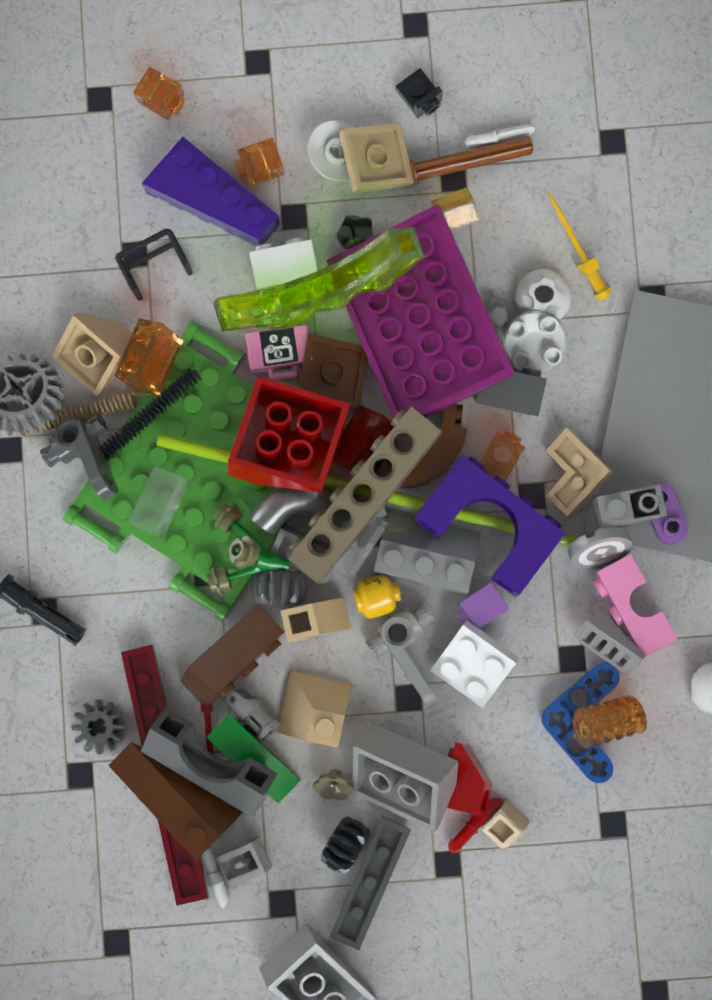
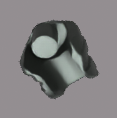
[336,215,373,249]

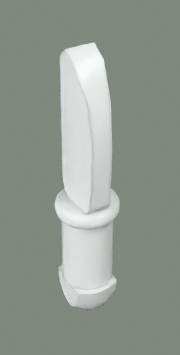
[465,124,535,149]

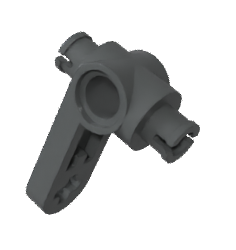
[40,413,118,500]

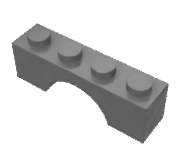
[141,707,278,818]

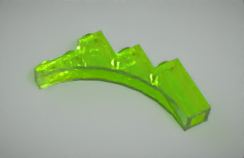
[213,227,424,332]

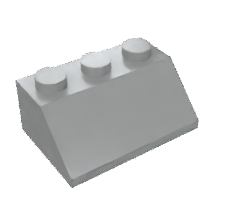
[374,512,481,595]
[352,724,458,832]

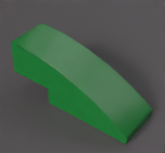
[207,713,301,804]

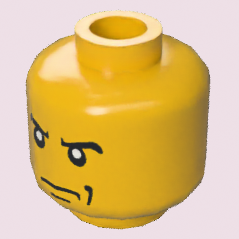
[353,574,401,619]

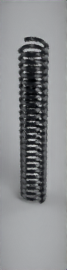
[99,368,202,461]

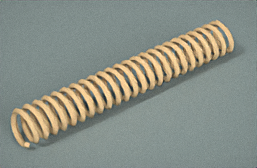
[22,391,137,437]

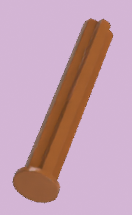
[409,137,533,185]

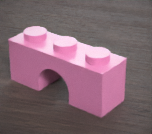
[593,554,678,656]

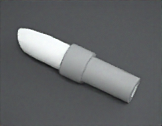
[201,847,229,909]

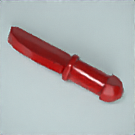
[448,797,503,853]

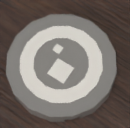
[568,527,633,570]

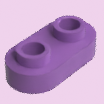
[650,482,688,544]

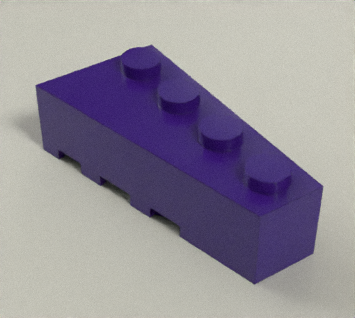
[142,136,280,246]

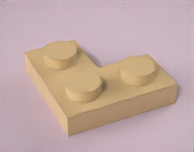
[545,428,614,518]

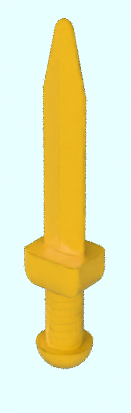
[548,192,611,300]

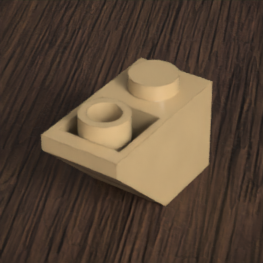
[281,597,352,643]

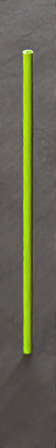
[157,434,580,547]

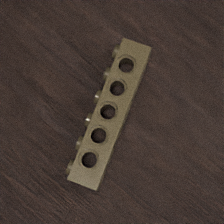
[288,407,442,584]

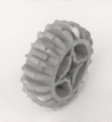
[0,353,64,437]

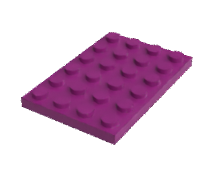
[326,204,516,418]

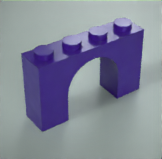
[413,455,566,598]

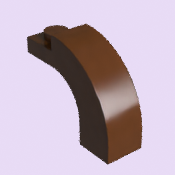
[385,403,467,489]

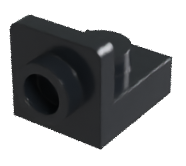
[395,68,443,118]

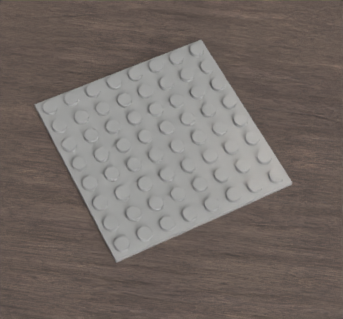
[585,290,712,562]

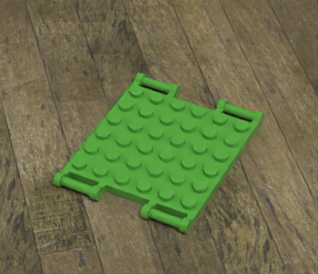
[63,320,352,622]

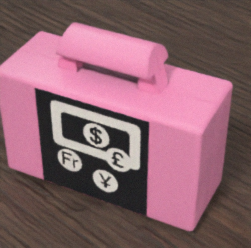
[245,324,312,381]

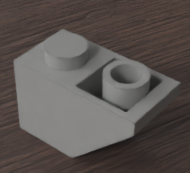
[592,484,667,529]

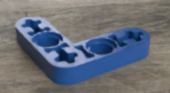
[541,663,620,783]

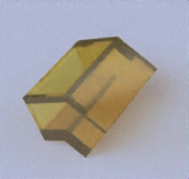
[431,187,480,230]

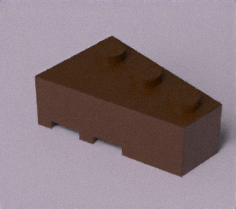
[180,604,285,708]

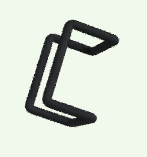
[115,229,193,301]

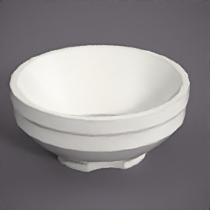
[514,269,571,321]

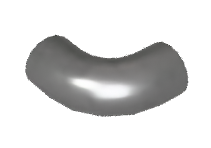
[249,487,332,534]

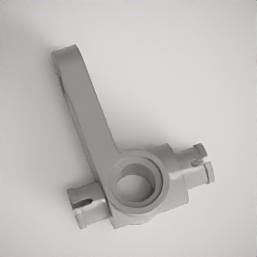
[365,603,440,709]

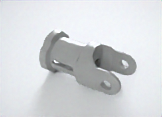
[226,688,281,742]

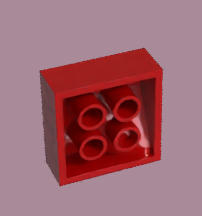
[228,376,350,493]

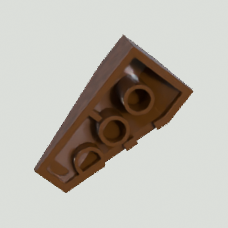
[108,742,243,860]

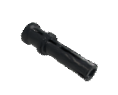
[0,574,87,646]

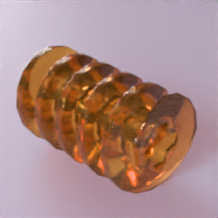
[572,695,647,749]

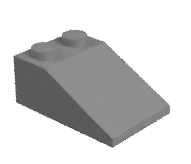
[259,924,378,1000]

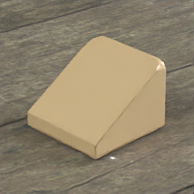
[481,801,530,851]

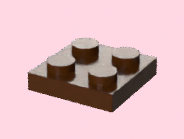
[297,334,368,410]

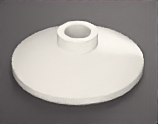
[307,120,354,181]

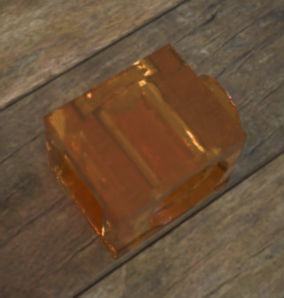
[133,67,185,121]
[235,137,285,187]
[480,431,525,481]

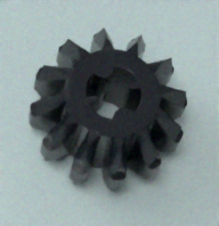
[321,816,370,875]

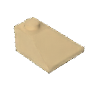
[51,313,142,397]
[276,670,353,748]

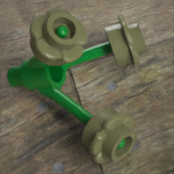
[207,504,290,596]

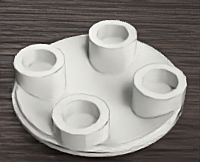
[503,311,566,372]

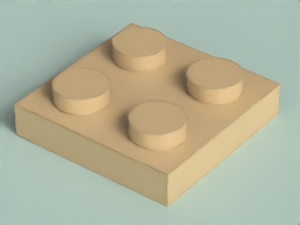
[339,123,414,193]

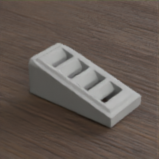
[574,610,646,676]

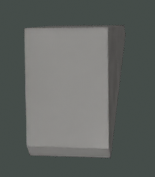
[215,837,272,888]

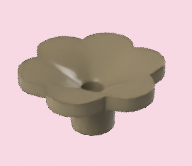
[313,769,354,800]

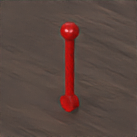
[200,703,214,755]

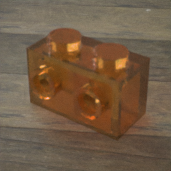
[114,318,183,397]

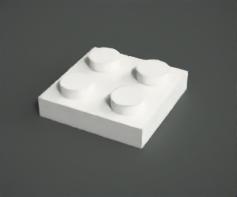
[430,620,519,708]

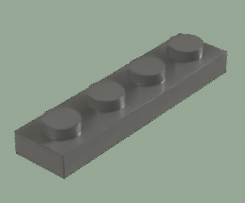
[329,816,411,951]

